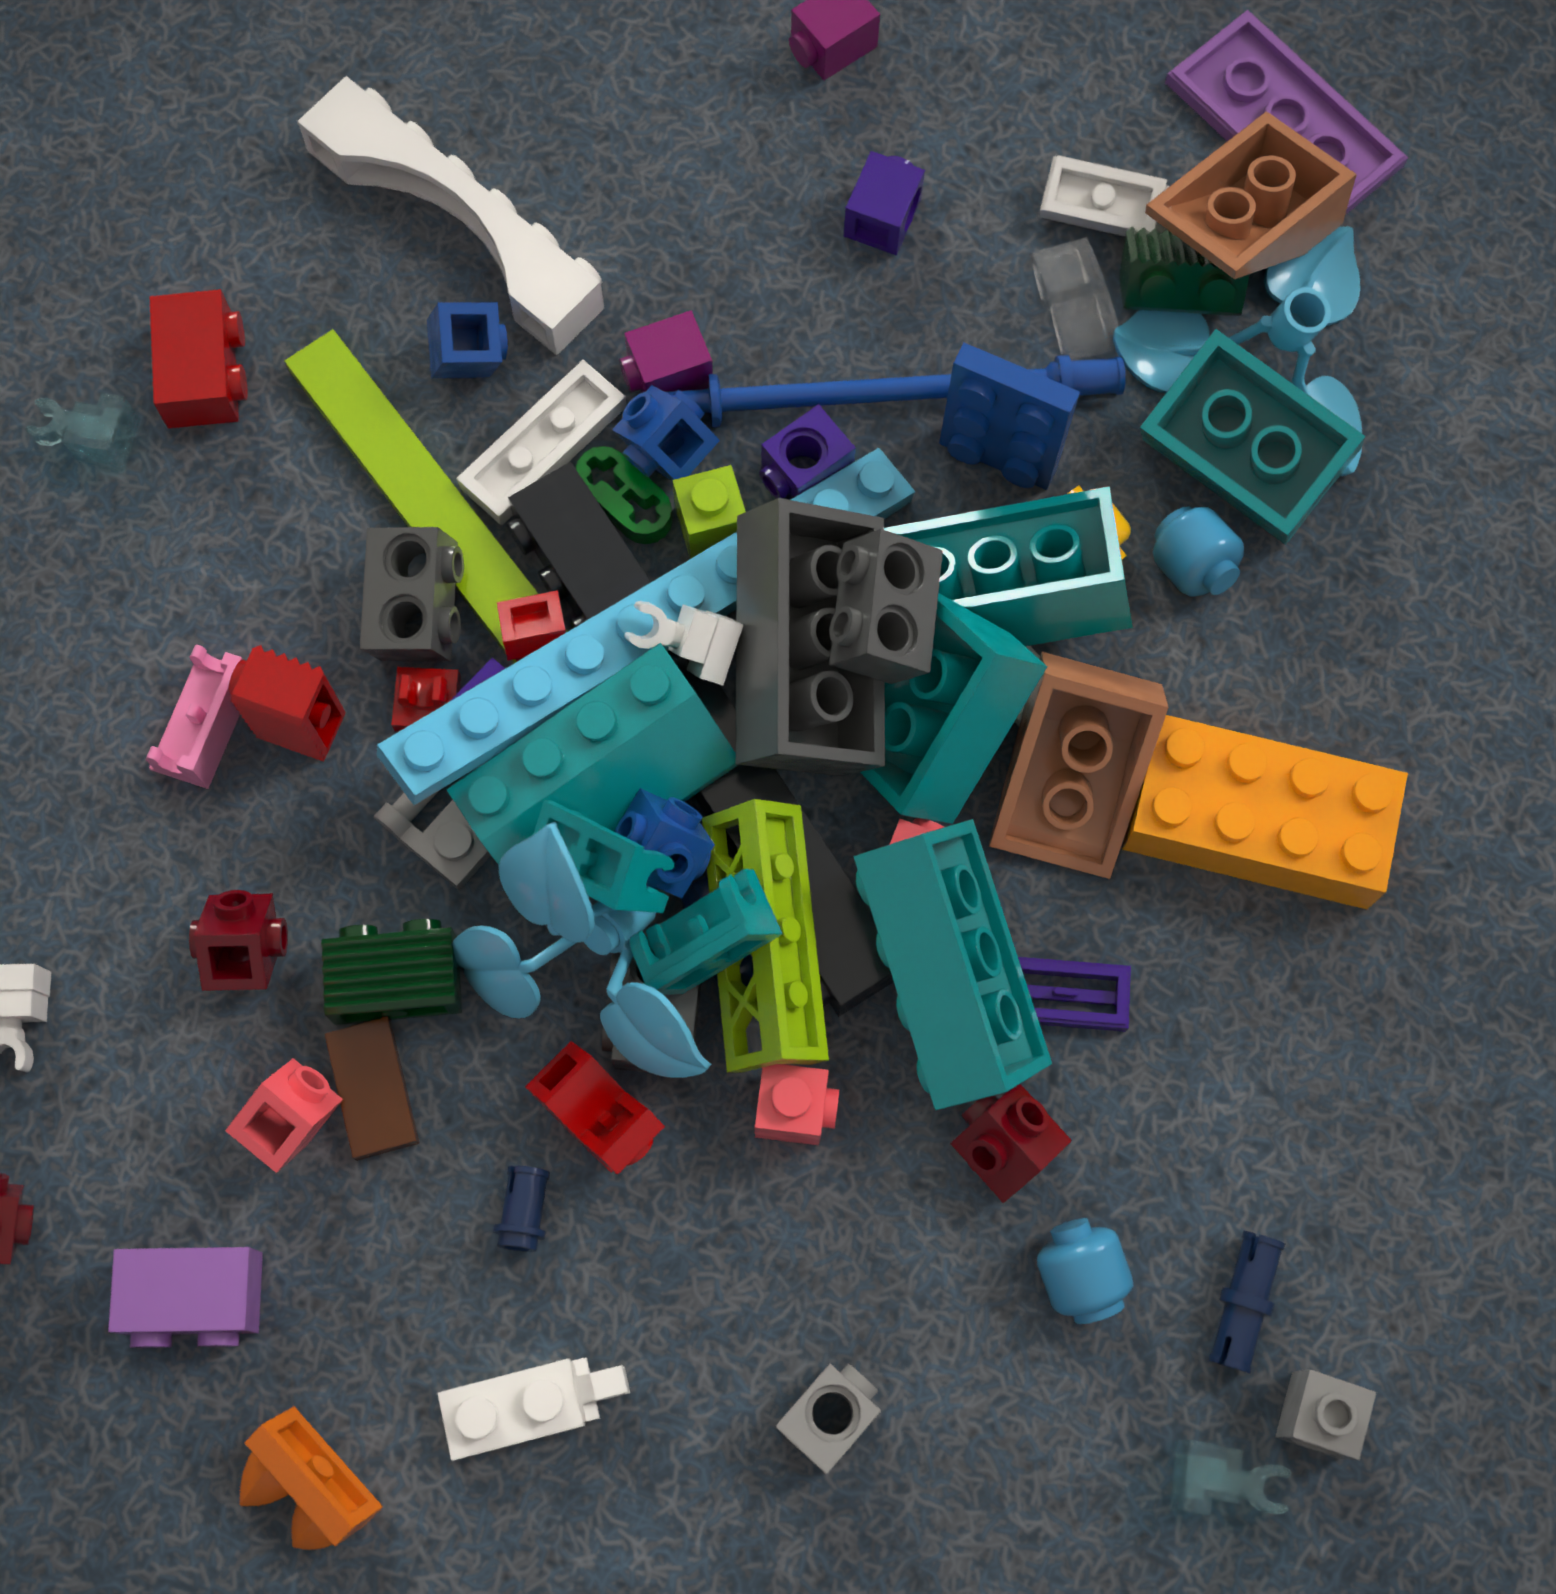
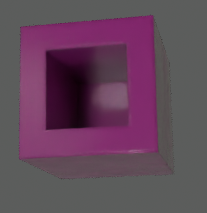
[789,0,880,80]
[619,310,713,393]

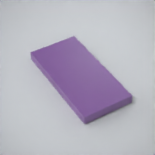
[1165,10,1408,215]

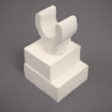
[624,601,743,685]
[0,964,51,1072]

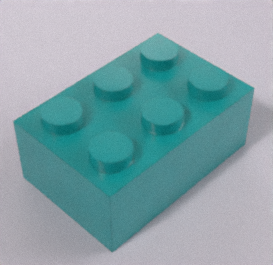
[1140,329,1366,545]

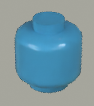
[1153,507,1244,597]
[1037,1218,1133,1324]

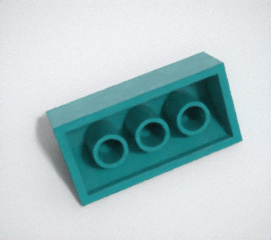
[884,486,1133,646]
[446,642,738,865]
[854,819,1052,1110]

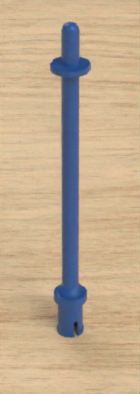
[666,355,1125,427]

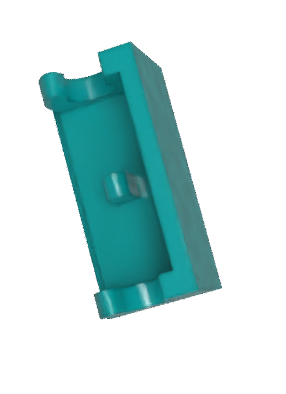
[533,800,674,913]
[630,869,783,995]

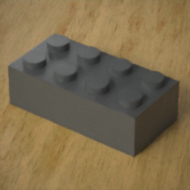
[736,498,885,776]

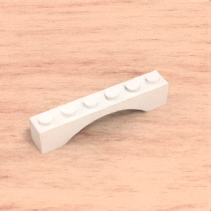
[297,76,604,355]

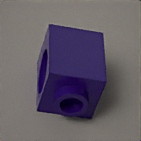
[843,151,925,256]
[759,404,856,500]

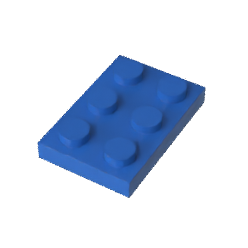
[939,343,1080,490]

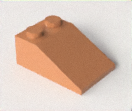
[1145,111,1357,279]
[989,652,1169,879]

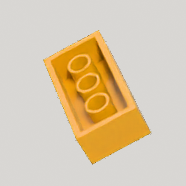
[1122,715,1408,909]

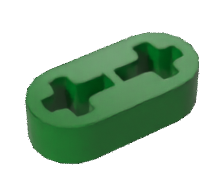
[576,446,673,544]

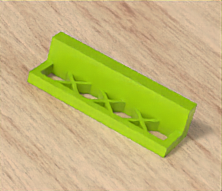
[702,799,829,1073]

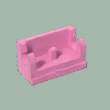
[146,645,243,789]

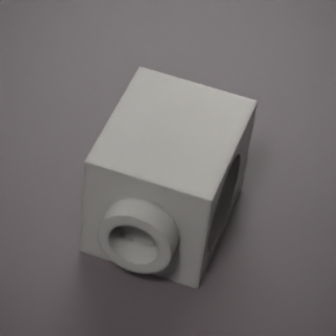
[775,1364,881,1474]
[1275,1369,1376,1460]

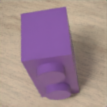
[108,1247,263,1348]

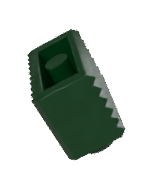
[1120,226,1250,316]
[321,919,462,1025]

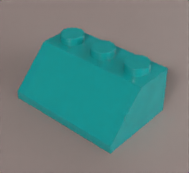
[860,593,1048,824]

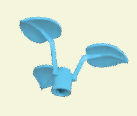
[1113,227,1362,476]
[452,822,712,1078]

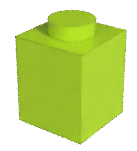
[672,465,746,559]

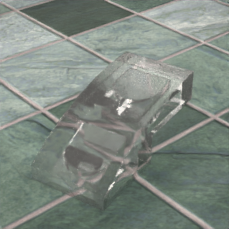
[1029,238,1119,361]

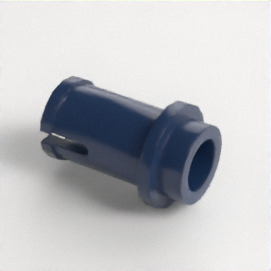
[493,1166,550,1252]

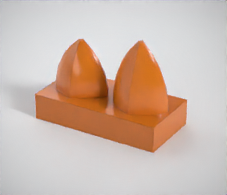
[239,1406,383,1550]

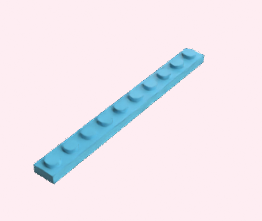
[377,448,915,805]

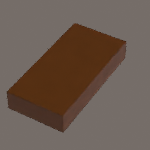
[324,1017,420,1161]

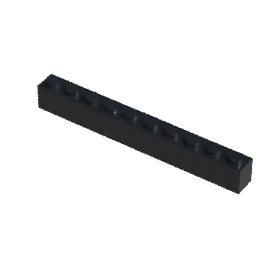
[507,462,894,1017]

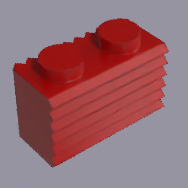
[228,645,346,762]

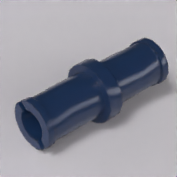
[1208,1231,1285,1374]

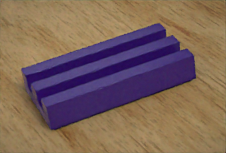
[1018,957,1131,1032]

